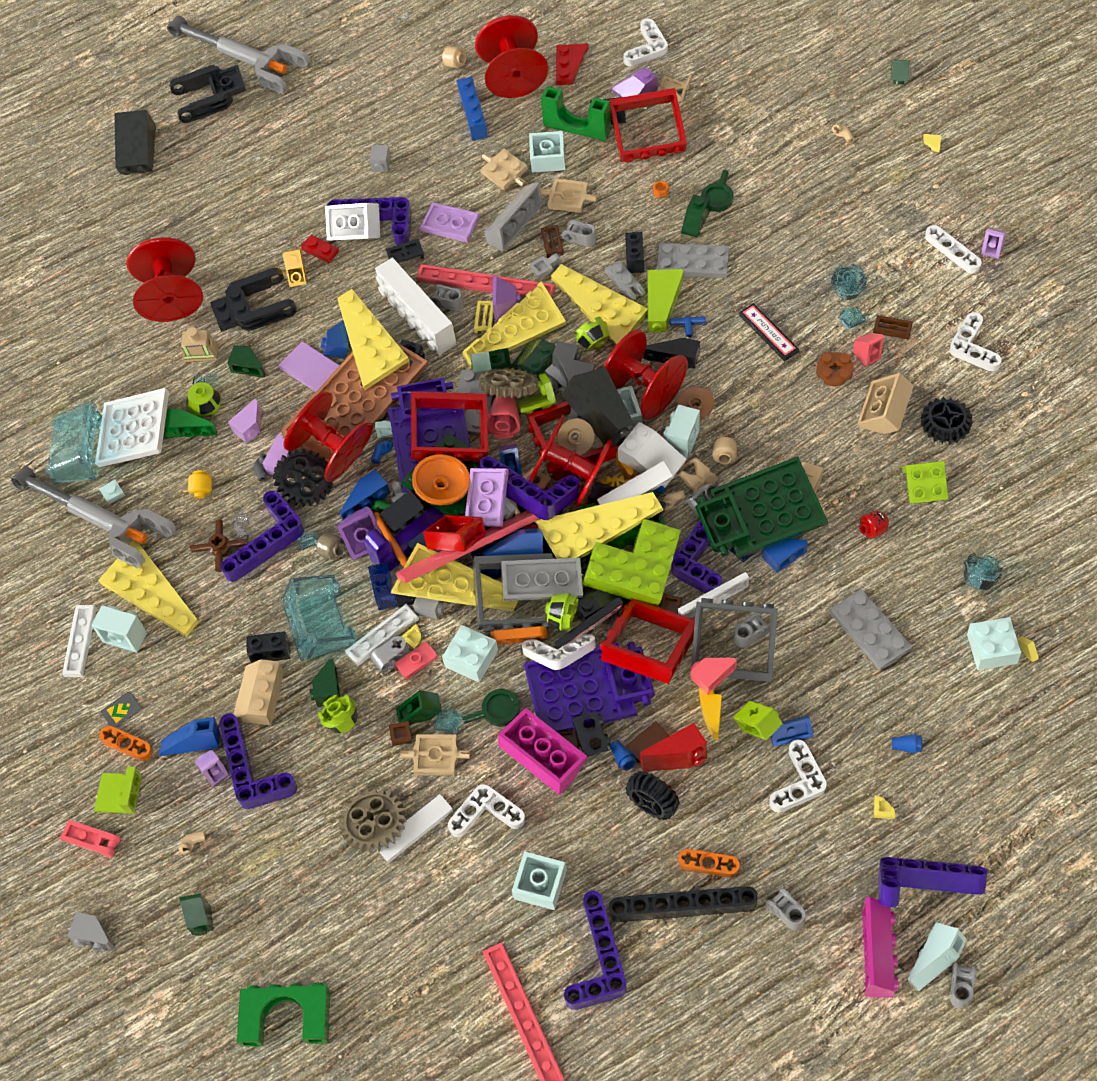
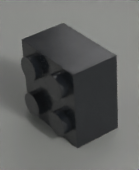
[380,490,424,532]

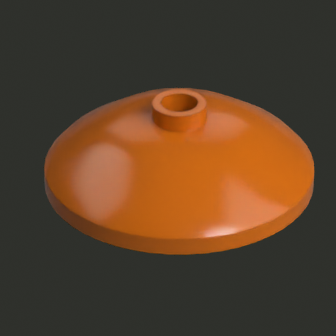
[412,455,470,505]

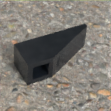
[642,338,700,369]

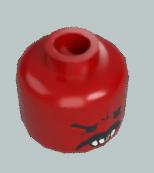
[859,510,889,539]

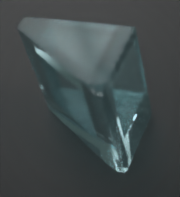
[838,307,866,329]
[297,532,318,550]
[434,709,462,733]

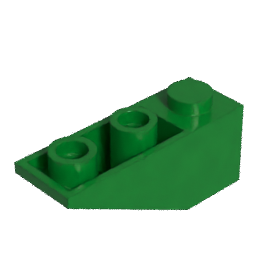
[163,409,218,438]

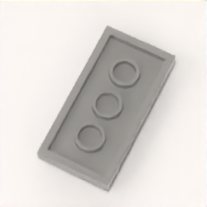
[656,243,729,278]
[457,370,494,436]
[501,558,583,601]
[829,589,912,671]

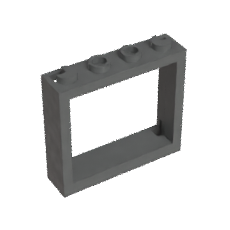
[473,553,553,632]
[691,598,778,682]

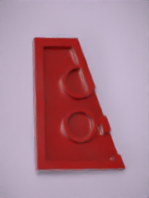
[556,43,589,85]

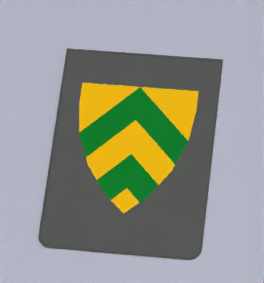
[100,692,142,728]

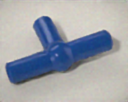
[669,316,706,338]

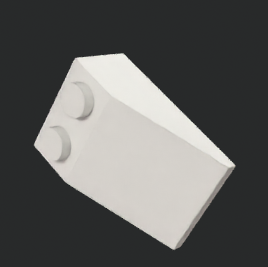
[325,203,380,241]
[618,422,686,487]

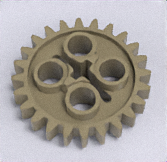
[479,368,538,398]
[339,788,407,853]

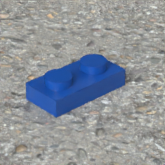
[770,715,814,747]

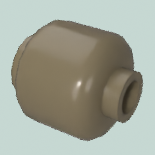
[316,533,345,560]

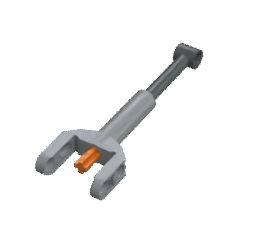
[167,15,311,93]
[11,466,177,568]

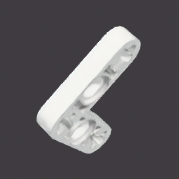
[623,18,668,66]
[949,312,1001,372]
[522,634,596,670]
[769,740,827,813]
[448,785,525,837]

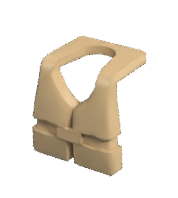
[657,74,692,102]
[673,457,718,493]

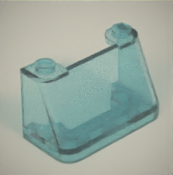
[45,403,102,482]
[282,574,356,661]

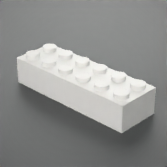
[375,257,457,355]

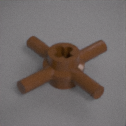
[190,519,248,572]

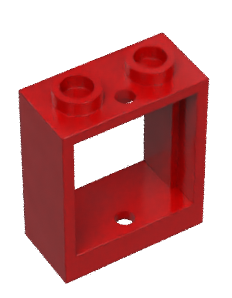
[423,515,486,552]

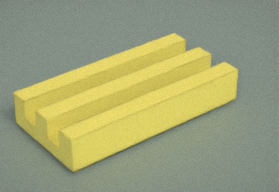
[474,301,494,333]

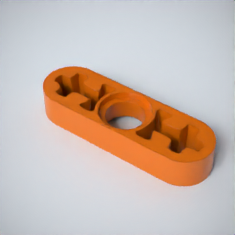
[490,626,548,645]
[99,726,153,761]
[678,849,740,878]

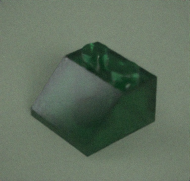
[509,339,556,381]

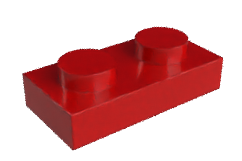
[301,235,339,263]

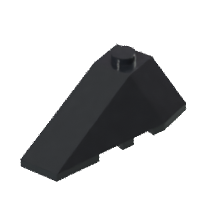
[575,586,631,622]

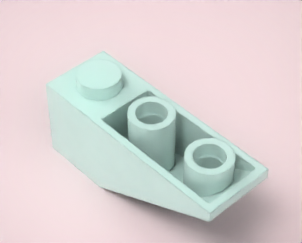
[908,922,967,991]

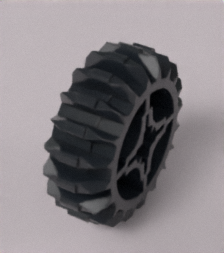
[921,396,973,445]
[625,771,680,820]

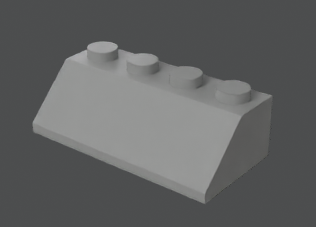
[485,182,542,252]

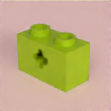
[733,701,783,740]

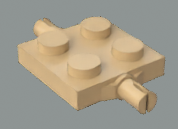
[480,148,528,191]
[540,179,597,213]
[400,734,470,776]

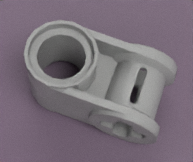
[562,219,597,247]
[430,284,464,312]
[684,483,719,516]
[734,613,770,648]
[370,636,409,673]
[766,888,806,931]
[950,962,977,1009]

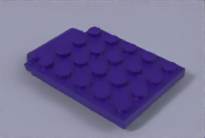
[388,377,470,493]
[524,642,655,733]

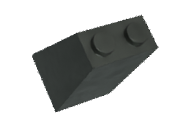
[114,110,156,175]
[562,367,634,447]

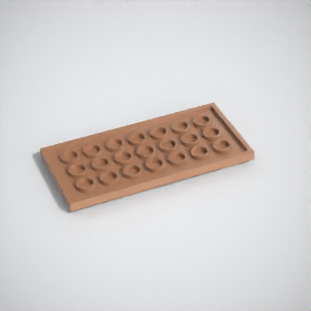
[281,342,429,463]

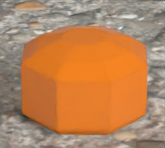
[652,181,669,198]

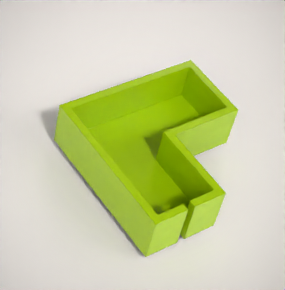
[582,519,681,607]

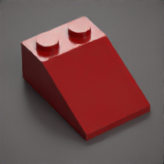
[640,723,707,771]

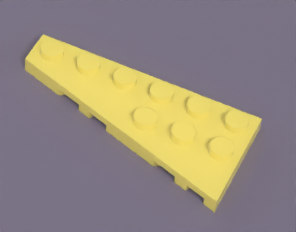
[551,264,648,346]
[462,281,566,369]
[337,289,409,390]
[535,492,663,559]
[98,540,199,637]
[391,543,518,611]

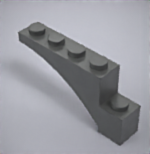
[552,341,595,434]

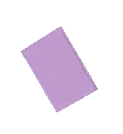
[420,202,480,243]
[279,342,340,392]
[465,468,509,527]

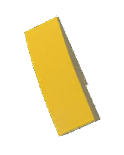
[699,687,722,740]

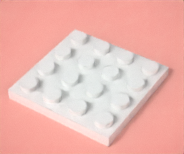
[95,388,169,467]

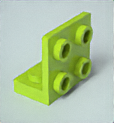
[516,373,556,414]
[902,461,948,504]
[94,766,142,814]

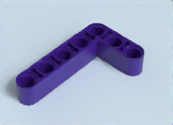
[327,197,412,245]
[479,456,580,520]
[221,490,304,582]
[364,507,444,574]
[671,521,722,594]
[220,713,297,809]
[878,857,988,907]
[564,890,627,1010]

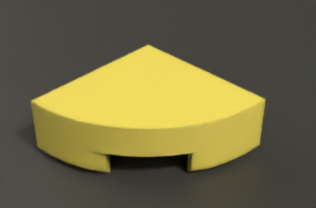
[923,134,941,152]
[401,624,422,650]
[1017,636,1039,662]
[874,795,896,819]

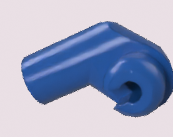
[371,440,393,464]

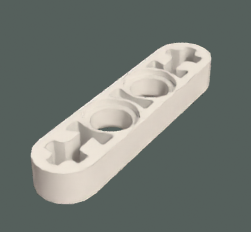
[925,225,981,274]

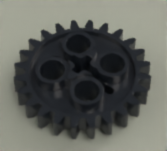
[273,448,333,507]

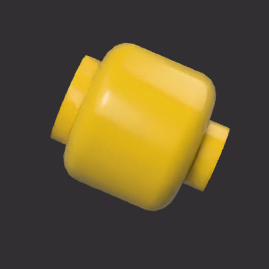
[188,470,212,499]

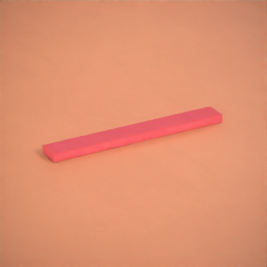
[416,264,555,298]
[396,510,540,583]
[482,942,565,1081]

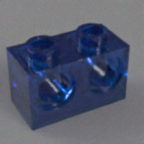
[368,562,398,610]

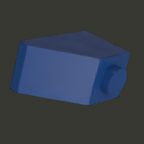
[321,320,348,358]
[498,443,523,477]
[762,538,808,573]

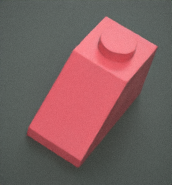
[853,333,884,367]
[690,658,737,695]

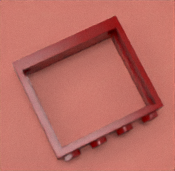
[609,88,687,163]
[410,391,488,463]
[526,401,617,480]
[600,598,695,684]

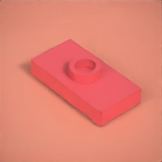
[394,641,438,680]

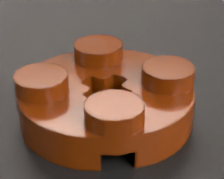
[816,352,854,386]

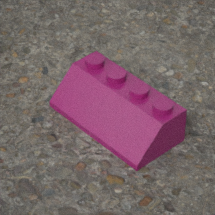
[498,708,587,795]
[862,897,898,998]

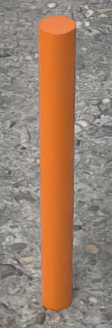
[373,512,408,568]

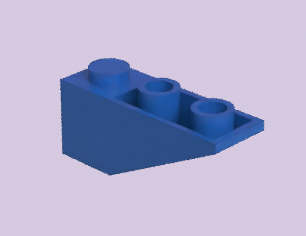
[339,469,390,521]
[482,528,543,556]
[159,717,221,756]

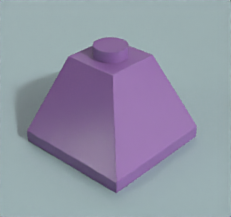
[611,67,657,97]
[493,276,521,323]
[336,506,383,560]

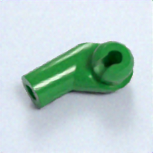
[372,500,391,513]

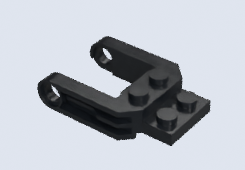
[169,64,246,123]
[210,268,297,332]

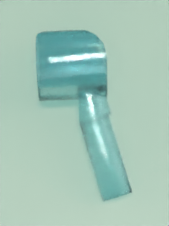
[192,373,217,385]

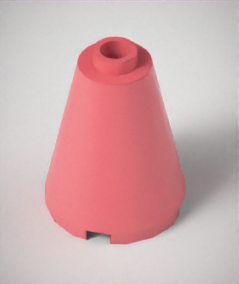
[487,396,521,439]

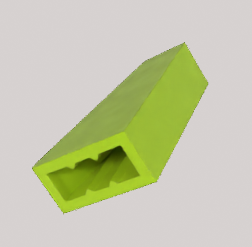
[648,269,683,333]

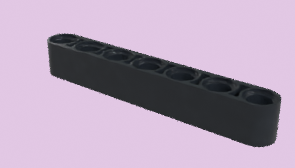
[609,886,758,922]

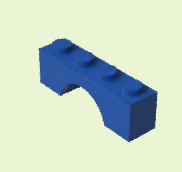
[456,76,488,141]

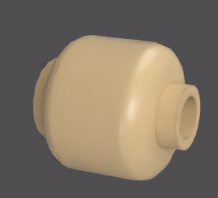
[442,46,466,69]
[712,437,737,465]

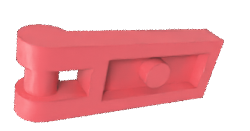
[60,820,121,858]

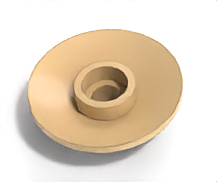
[557,418,594,455]

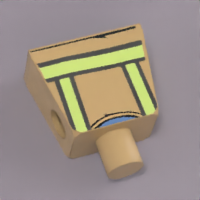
[181,327,218,363]

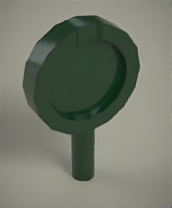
[701,170,734,212]
[462,689,520,727]

